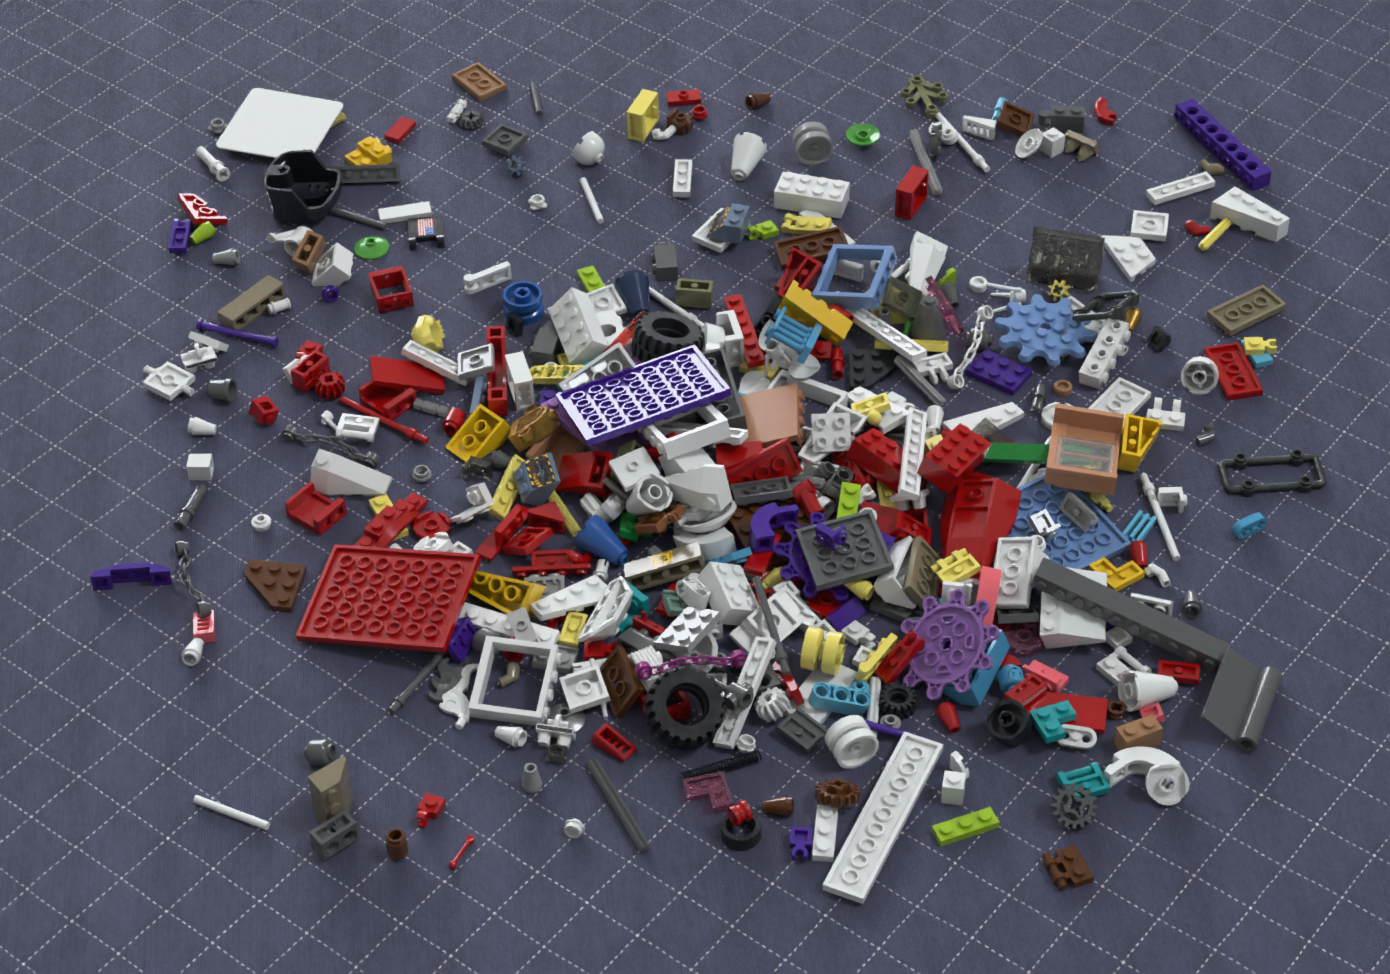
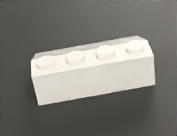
[1040,567,1107,649]

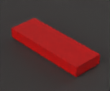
[743,533,782,577]

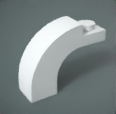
[701,322,725,352]
[673,526,737,560]
[1104,747,1180,788]

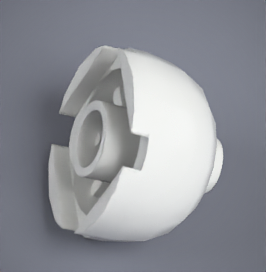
[572,131,605,166]
[1181,356,1219,395]

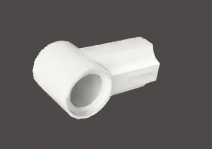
[580,493,613,524]

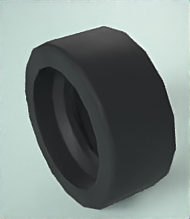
[721,812,761,851]

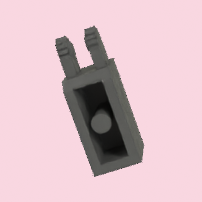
[529,320,561,366]

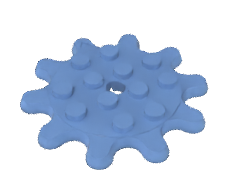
[993,294,1098,366]

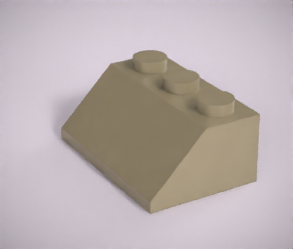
[308,756,353,824]

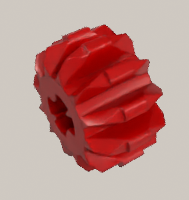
[314,371,346,401]

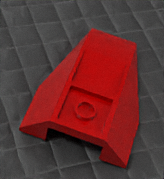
[939,478,1022,580]

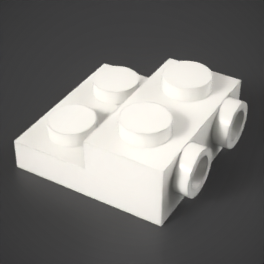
[559,665,610,714]

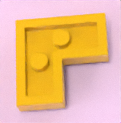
[1088,557,1145,592]

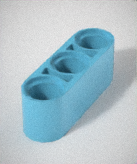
[808,682,871,716]

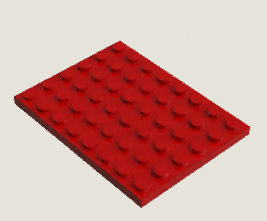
[295,544,481,653]

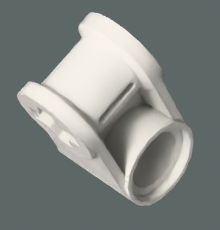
[676,578,711,609]

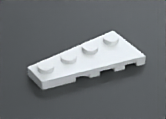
[848,386,908,435]
[942,402,1024,438]
[530,575,608,621]

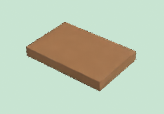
[452,62,507,102]

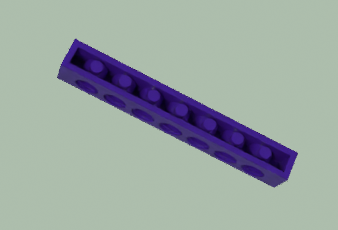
[1174,98,1272,191]

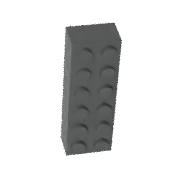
[701,347,748,430]

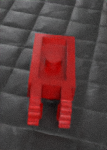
[874,630,925,685]
[772,661,805,706]

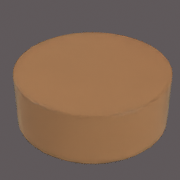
[1053,380,1072,397]

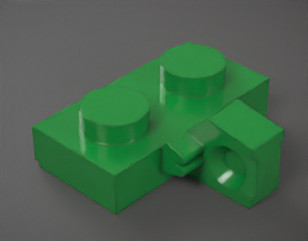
[618,512,653,542]

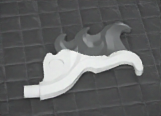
[429,657,479,730]

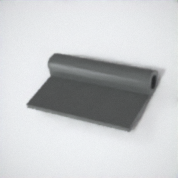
[1200,646,1282,752]

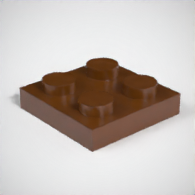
[996,101,1035,137]

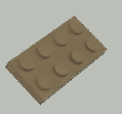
[1207,285,1287,336]
[904,535,942,610]

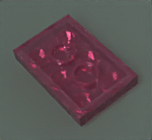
[925,276,964,334]

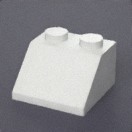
[311,243,353,286]

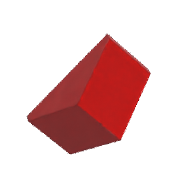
[528,501,566,535]

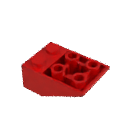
[555,451,614,497]

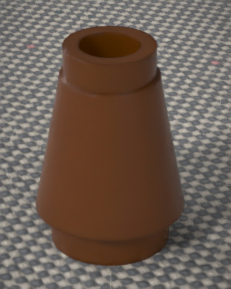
[745,92,771,110]
[762,795,795,816]

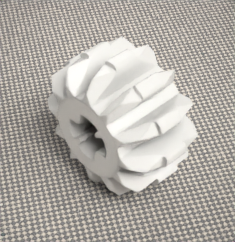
[754,687,791,723]

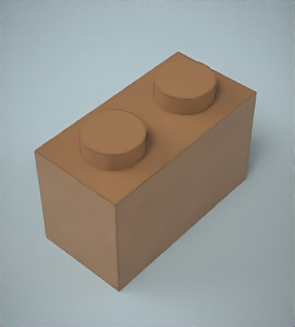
[292,230,327,274]
[1114,714,1163,751]

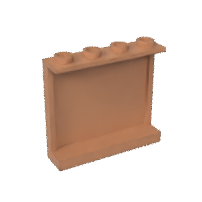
[739,383,805,448]

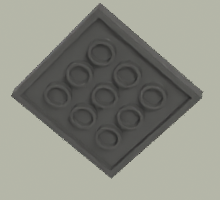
[796,509,894,591]

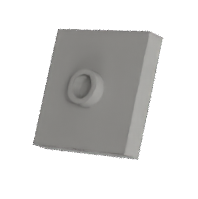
[458,343,495,381]

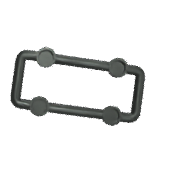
[1072,291,1140,322]
[1218,449,1327,497]

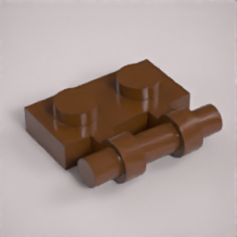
[1042,845,1094,890]

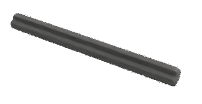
[587,758,650,853]

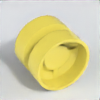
[800,626,845,675]

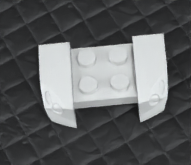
[729,585,817,659]

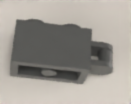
[1038,105,1085,133]
[651,241,678,282]

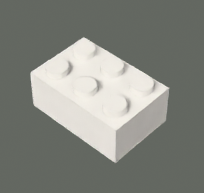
[697,562,760,626]

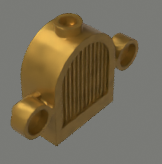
[508,404,559,452]

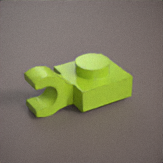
[747,220,779,241]

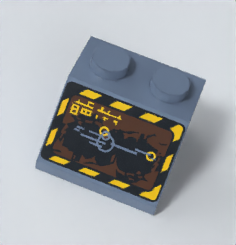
[707,204,750,244]
[514,452,561,506]

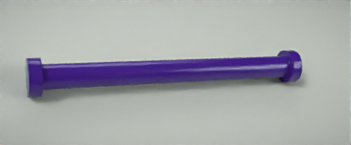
[196,319,279,348]

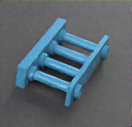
[764,305,823,364]

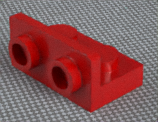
[888,511,932,545]

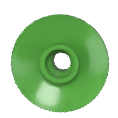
[846,124,880,146]
[354,236,389,260]

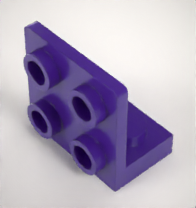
[447,617,478,663]

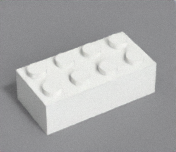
[774,172,850,219]
[549,287,609,365]

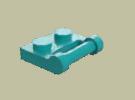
[1055,762,1110,798]

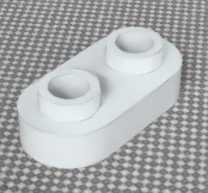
[929,122,959,145]
[1056,724,1097,750]

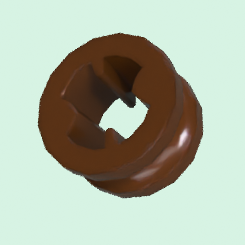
[1107,700,1126,721]

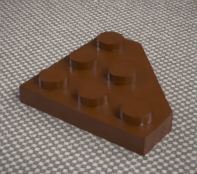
[244,559,307,613]

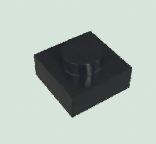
[506,311,525,337]

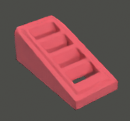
[193,610,216,643]

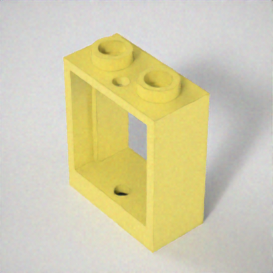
[627,89,659,142]

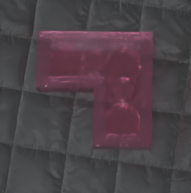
[682,771,734,812]

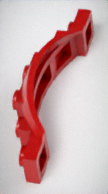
[354,492,428,548]

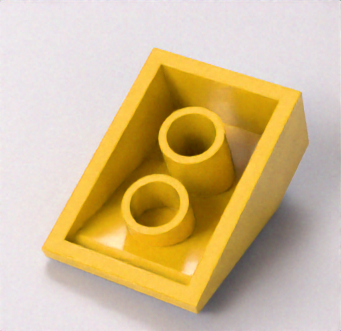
[445,404,511,466]

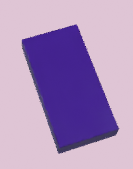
[826,595,866,632]

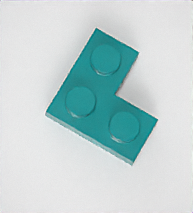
[1029,700,1076,744]

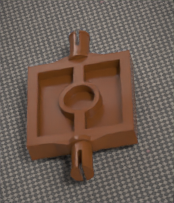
[634,505,686,534]

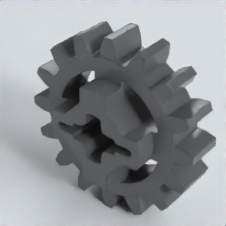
[1050,782,1098,830]

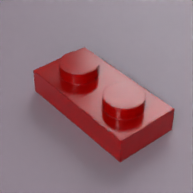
[1157,660,1200,685]

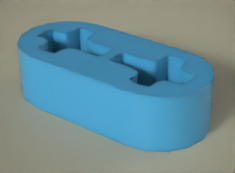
[1231,512,1267,539]

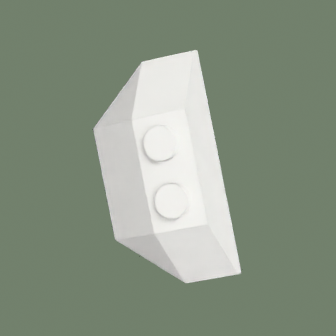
[577,576,633,642]

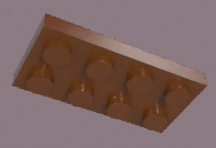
[773,226,848,270]

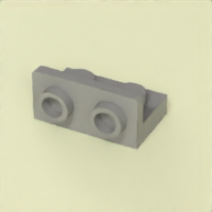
[524,573,565,599]

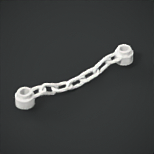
[947,305,993,390]

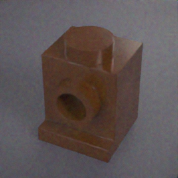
[666,108,694,136]

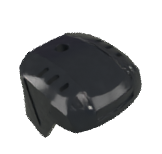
[264,150,342,223]

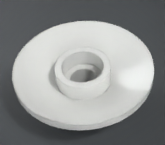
[1015,128,1043,158]

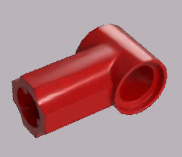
[792,479,824,519]

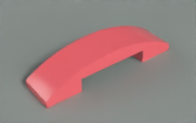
[975,566,1002,626]

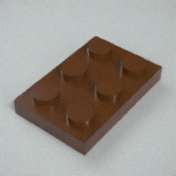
[600,646,644,719]

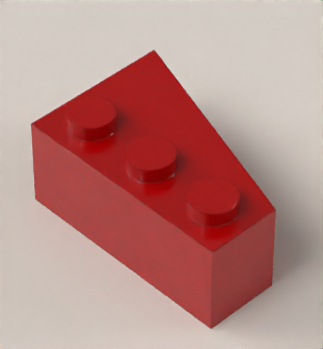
[778,247,822,299]

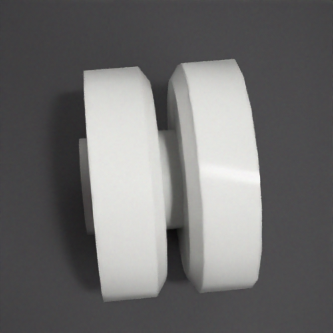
[825,715,879,769]

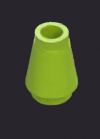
[189,221,216,245]

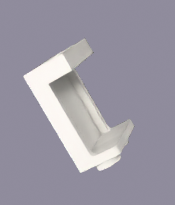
[716,310,744,368]

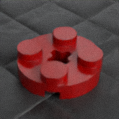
[807,590,847,621]

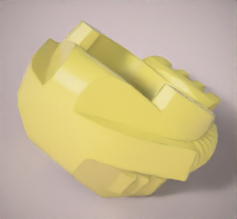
[411,315,445,353]

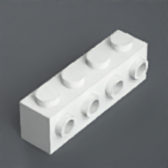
[1079,318,1131,390]

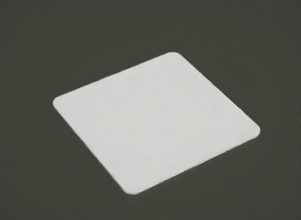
[216,88,343,160]

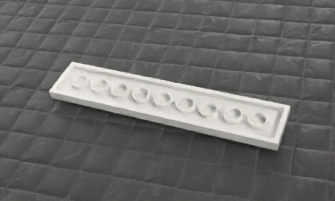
[822,731,943,904]

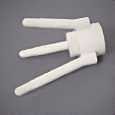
[986,283,1026,313]

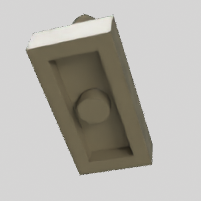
[1065,130,1100,162]

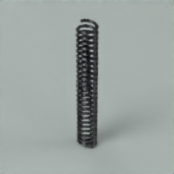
[680,750,762,783]

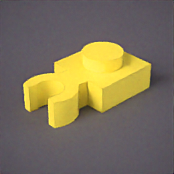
[1243,337,1277,355]

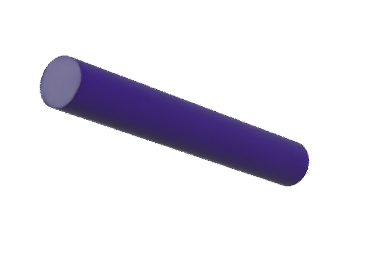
[864,719,915,738]

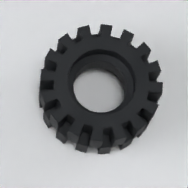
[879,682,917,720]

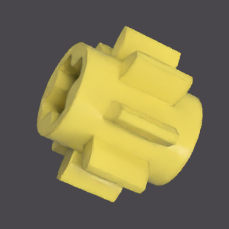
[1048,280,1071,301]

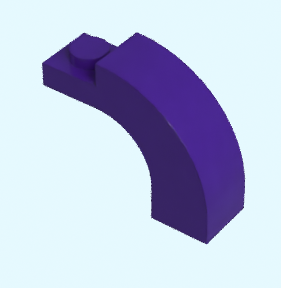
[749,503,799,553]

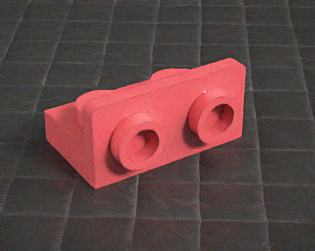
[1022,660,1069,693]

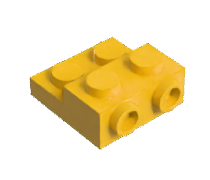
[344,136,392,166]

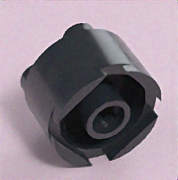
[986,699,1033,747]

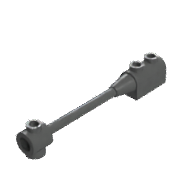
[618,628,754,711]

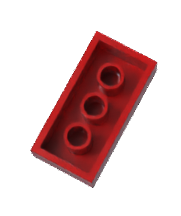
[917,423,992,494]
[846,428,928,493]

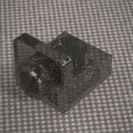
[462,456,493,482]

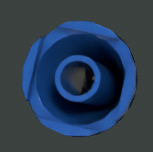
[574,515,629,566]

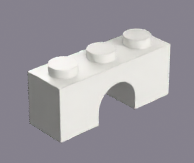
[596,310,632,357]

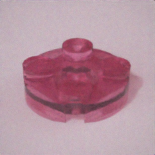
[1004,622,1043,658]

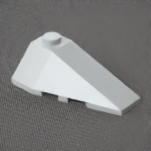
[558,342,636,391]
[798,402,868,464]
[310,449,393,496]
[664,464,732,511]

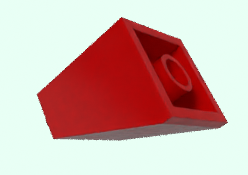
[716,441,763,470]

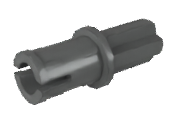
[1031,384,1047,414]

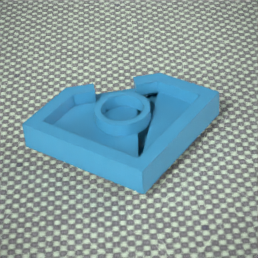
[706,547,752,566]

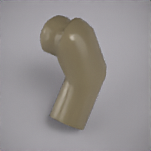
[1199,159,1225,175]
[497,661,520,688]

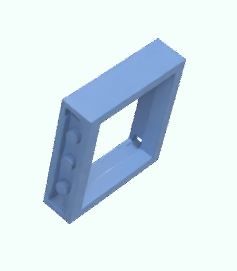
[812,244,897,310]

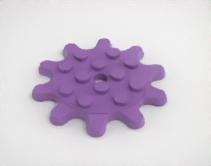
[901,589,1000,700]

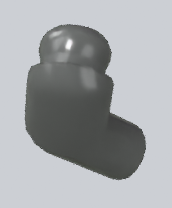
[1195,423,1216,446]

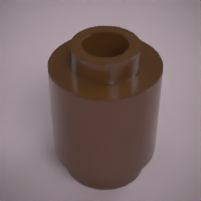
[385,828,409,860]

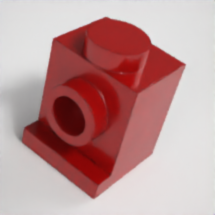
[248,396,279,425]

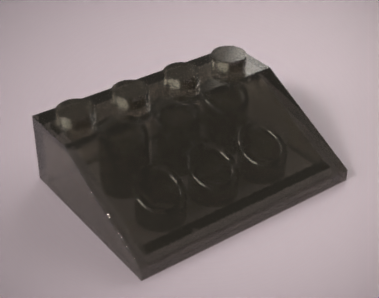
[1027,226,1105,292]

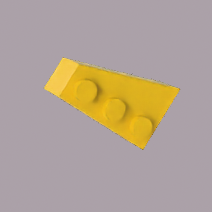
[1117,414,1163,472]

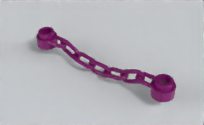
[634,649,747,680]

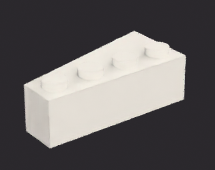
[1210,187,1290,242]

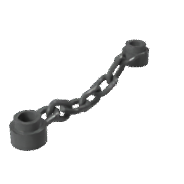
[283,425,381,469]
[175,540,212,618]

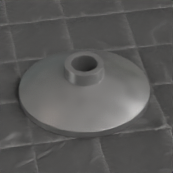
[544,703,586,734]

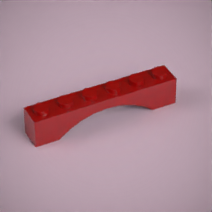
[486,326,508,417]

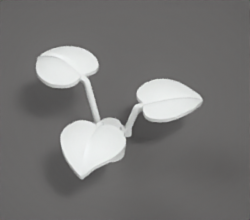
[738,320,820,394]

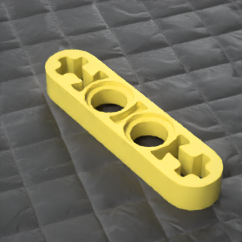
[529,365,584,384]

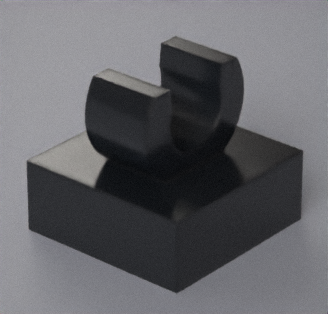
[1146,326,1172,351]

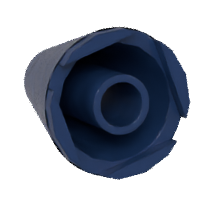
[614,270,649,320]

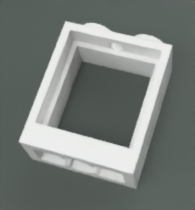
[505,351,535,411]

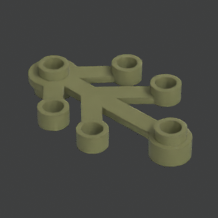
[901,75,948,119]

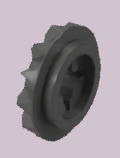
[458,110,485,129]

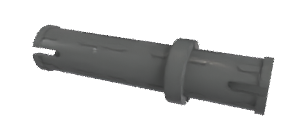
[174,484,208,531]

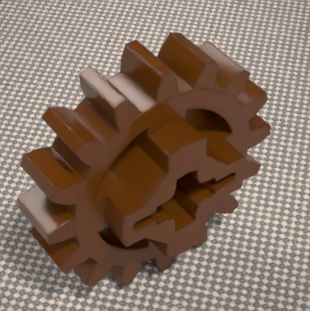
[814,778,861,808]

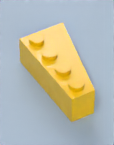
[776,280,853,347]
[469,571,546,619]

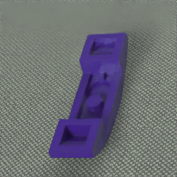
[90,562,173,591]

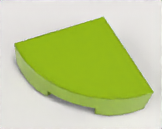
[937,267,956,289]

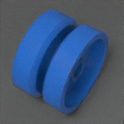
[503,281,544,326]

